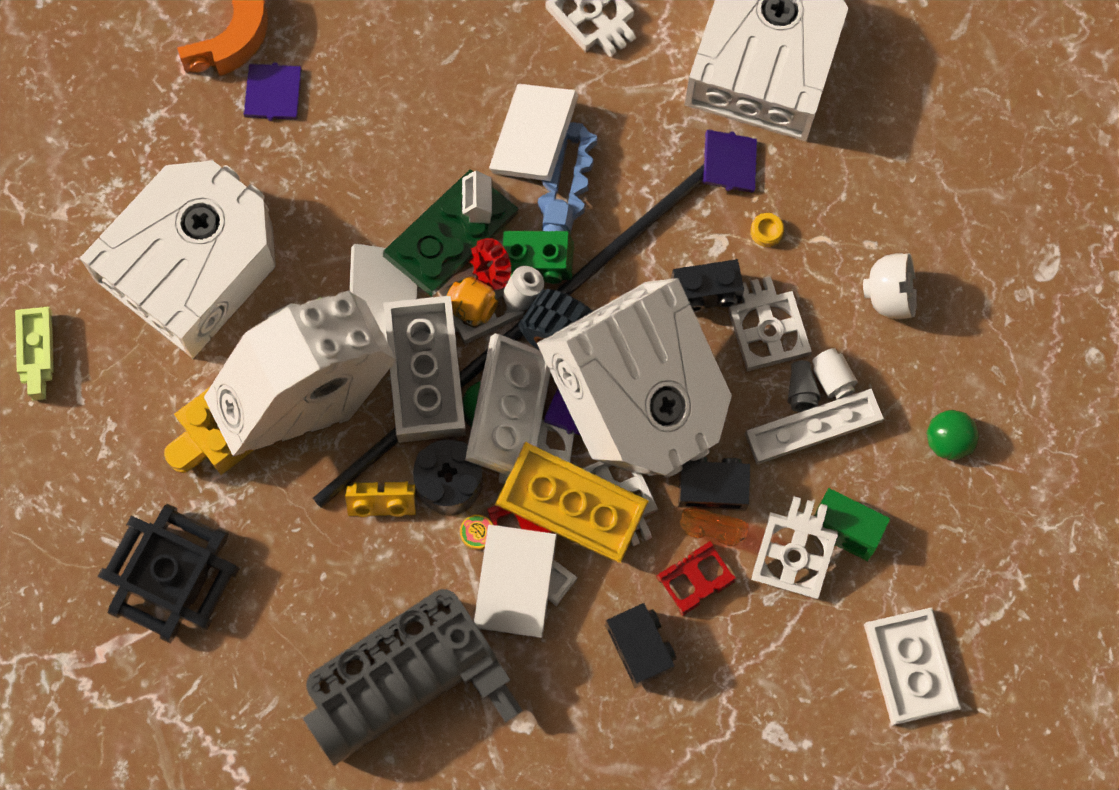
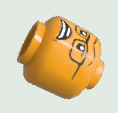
[447,276,498,326]

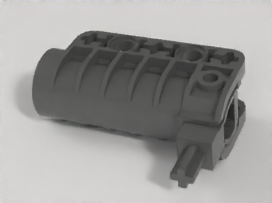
[303,589,523,766]

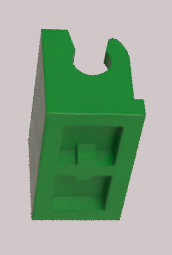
[814,488,890,562]

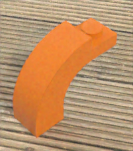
[177,0,268,76]

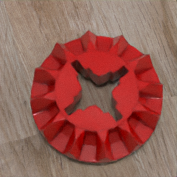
[470,238,511,290]

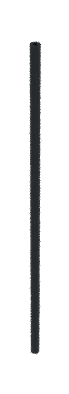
[313,164,704,508]

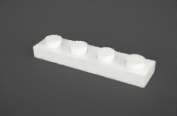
[745,389,884,465]

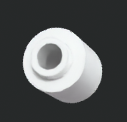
[503,266,544,311]
[812,348,858,400]

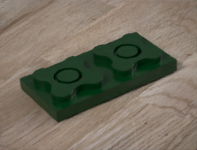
[383,169,519,297]

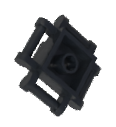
[97,503,240,643]

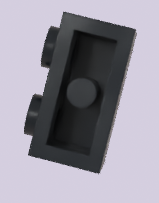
[671,259,744,312]
[678,457,750,511]
[605,603,677,688]

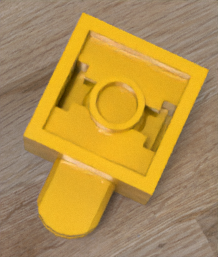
[164,387,254,475]

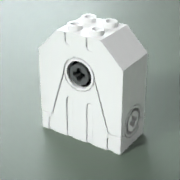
[684,0,848,142]
[80,161,275,359]
[537,278,732,477]
[204,291,396,456]

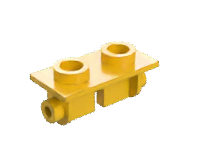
[345,481,416,517]

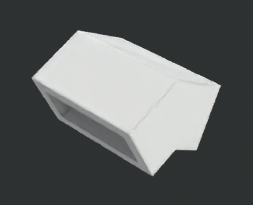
[462,171,492,223]

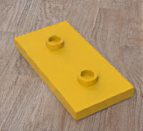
[495,442,649,563]

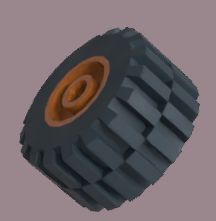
[519,289,593,350]

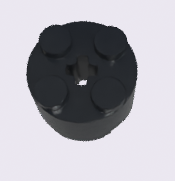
[413,440,483,515]

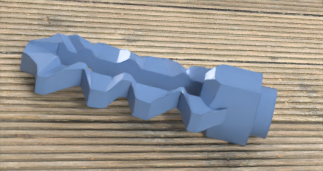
[538,122,598,235]

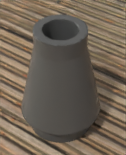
[787,360,821,412]

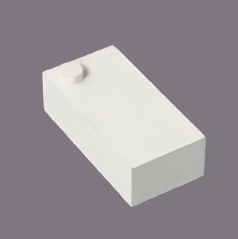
[383,296,466,443]

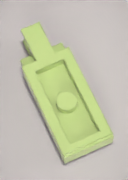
[15,307,54,401]

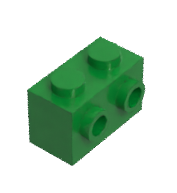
[503,231,574,284]

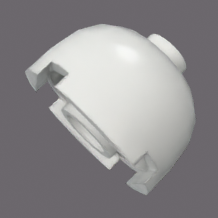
[863,253,917,319]

